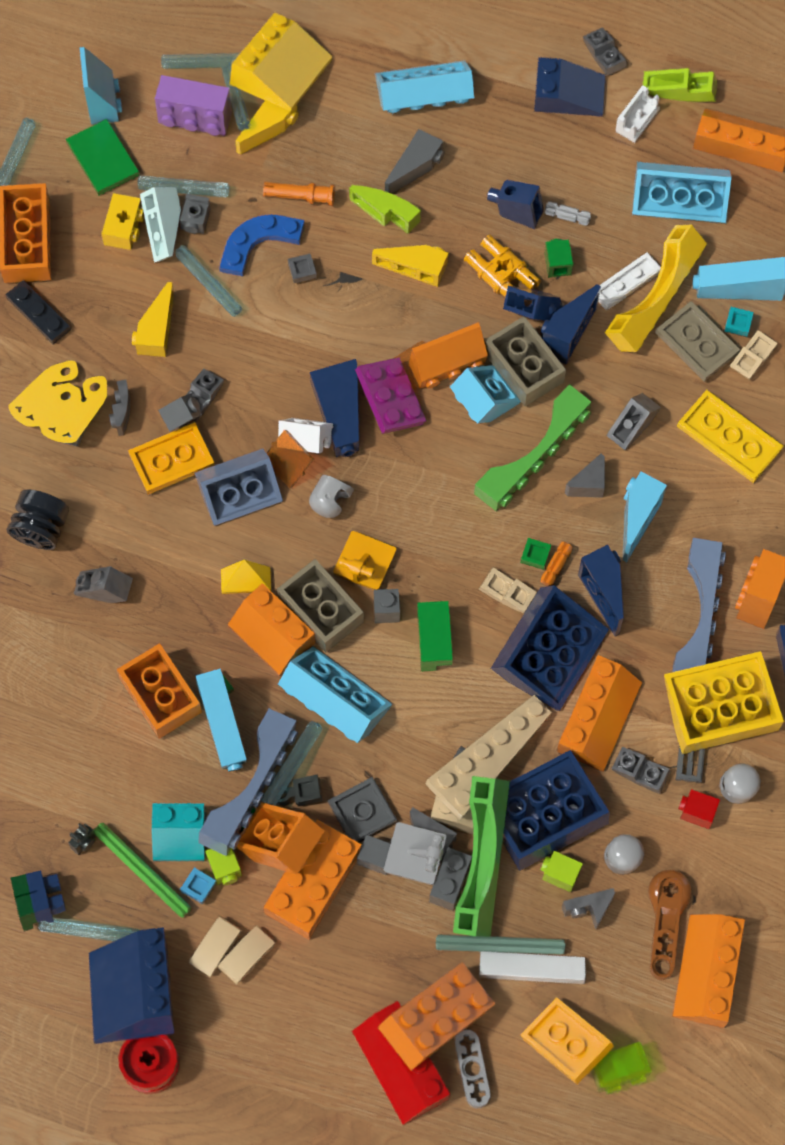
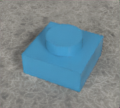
[180,867,217,905]

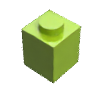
[205,848,242,886]
[541,851,583,893]

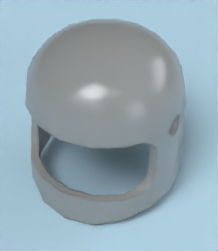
[309,475,354,518]
[719,763,761,804]
[604,834,644,875]

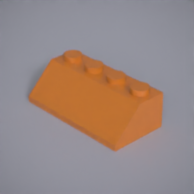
[693,108,785,172]
[557,655,642,772]
[672,914,745,1028]

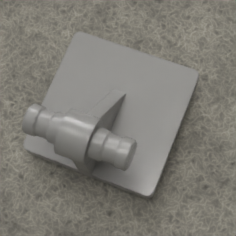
[384,822,447,885]

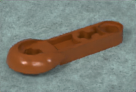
[648,870,692,980]

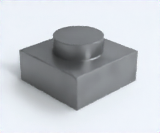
[288,254,317,283]

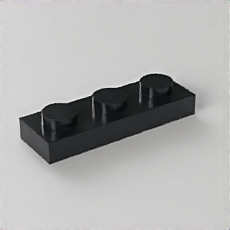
[5,280,71,345]

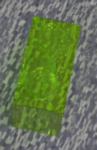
[591,1042,651,1095]

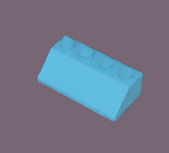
[375,61,474,113]
[632,162,732,223]
[278,646,392,743]

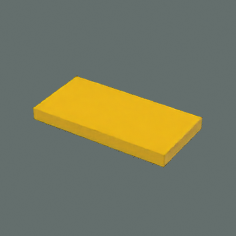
[677,390,784,483]

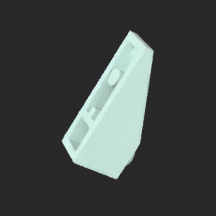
[140,187,181,262]

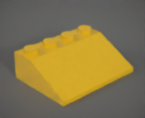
[229,12,332,112]
[664,651,784,754]

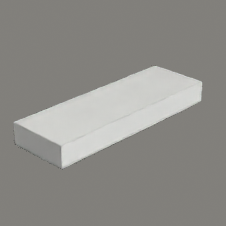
[599,252,661,311]

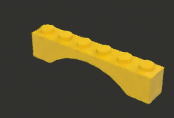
[605,225,707,352]

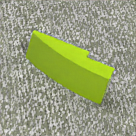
[643,68,717,102]
[349,185,421,234]

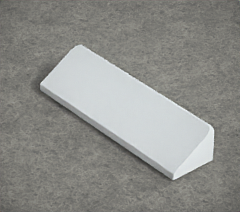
[479,951,585,984]

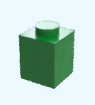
[544,238,573,278]

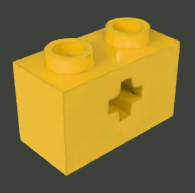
[102,193,144,250]

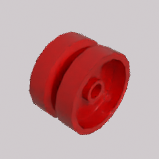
[118,1035,180,1094]

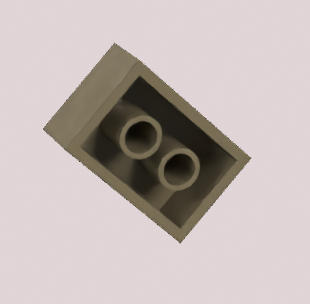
[485,316,566,406]
[277,559,364,653]

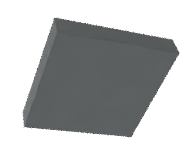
[328,777,397,843]

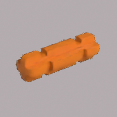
[540,541,573,586]

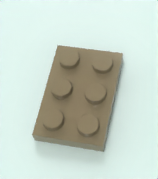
[656,301,740,382]

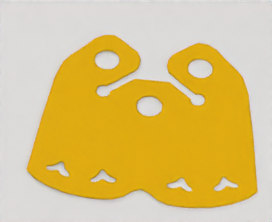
[9,360,107,443]

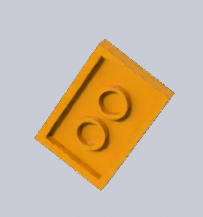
[128,422,215,495]
[521,997,614,1085]

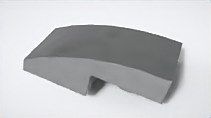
[583,27,627,76]
[186,369,224,422]
[109,380,130,436]
[612,747,671,794]

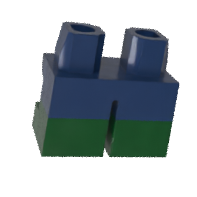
[10,870,66,931]

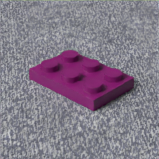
[355,357,426,434]

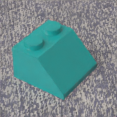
[151,803,206,861]

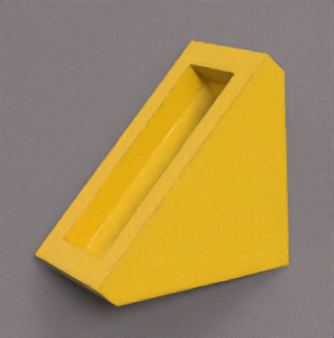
[221,559,271,594]

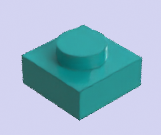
[724,306,754,337]

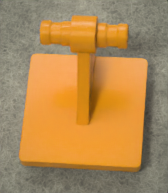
[333,531,396,590]

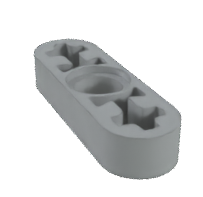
[455,1030,490,1109]

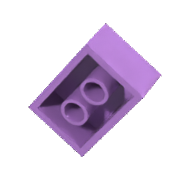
[155,75,232,136]

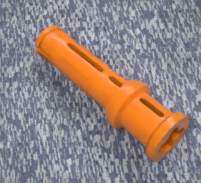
[263,182,335,206]

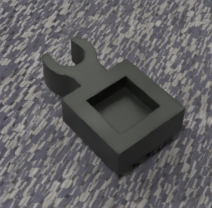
[276,774,323,807]
[68,823,96,855]

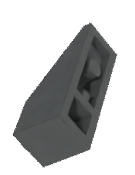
[385,129,445,194]

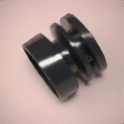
[6,489,69,550]

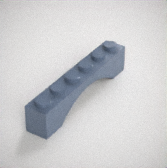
[672,538,726,672]
[199,708,298,856]

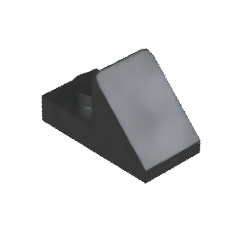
[562,888,615,930]

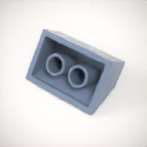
[195,449,283,526]

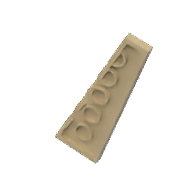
[425,695,552,820]

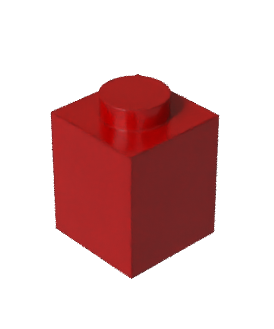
[678,789,720,829]

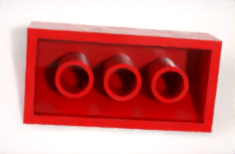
[352,1001,450,1125]

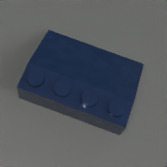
[491,585,609,711]
[502,750,609,871]
[89,927,174,1044]

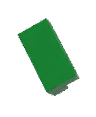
[417,601,453,672]

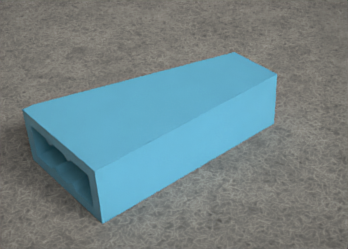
[693,257,785,301]
[196,668,247,772]

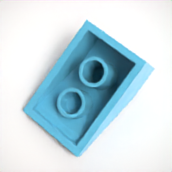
[80,47,122,125]
[623,471,667,563]

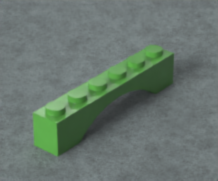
[474,384,591,512]
[453,776,510,937]

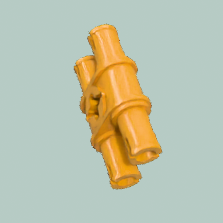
[464,234,541,297]

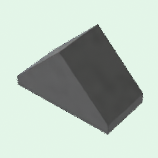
[565,453,605,498]

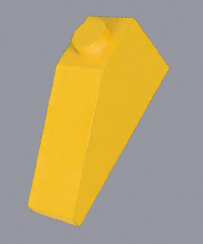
[236,101,298,155]
[372,245,448,287]
[132,282,174,357]

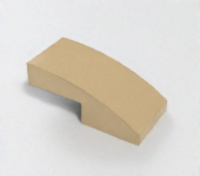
[730,330,777,380]
[479,567,537,613]
[189,916,242,977]
[218,926,275,984]

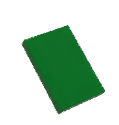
[66,119,139,196]

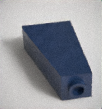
[310,359,359,457]

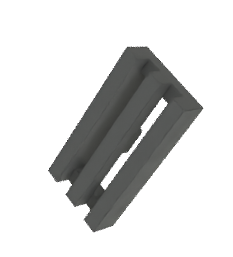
[675,746,705,784]

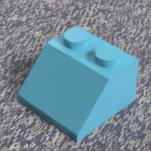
[450,365,521,424]

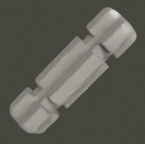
[545,201,591,225]

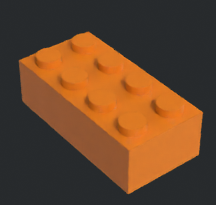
[0,183,51,283]
[263,819,362,940]
[378,962,495,1070]

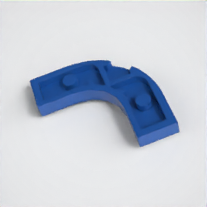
[219,215,305,276]

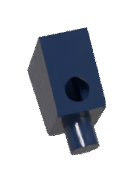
[487,180,544,229]
[503,286,563,320]

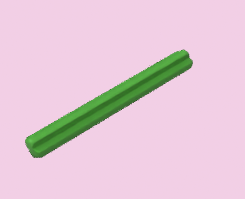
[94,823,191,918]

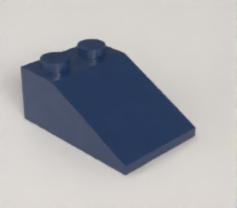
[534,57,605,117]
[541,284,601,365]
[578,544,624,636]

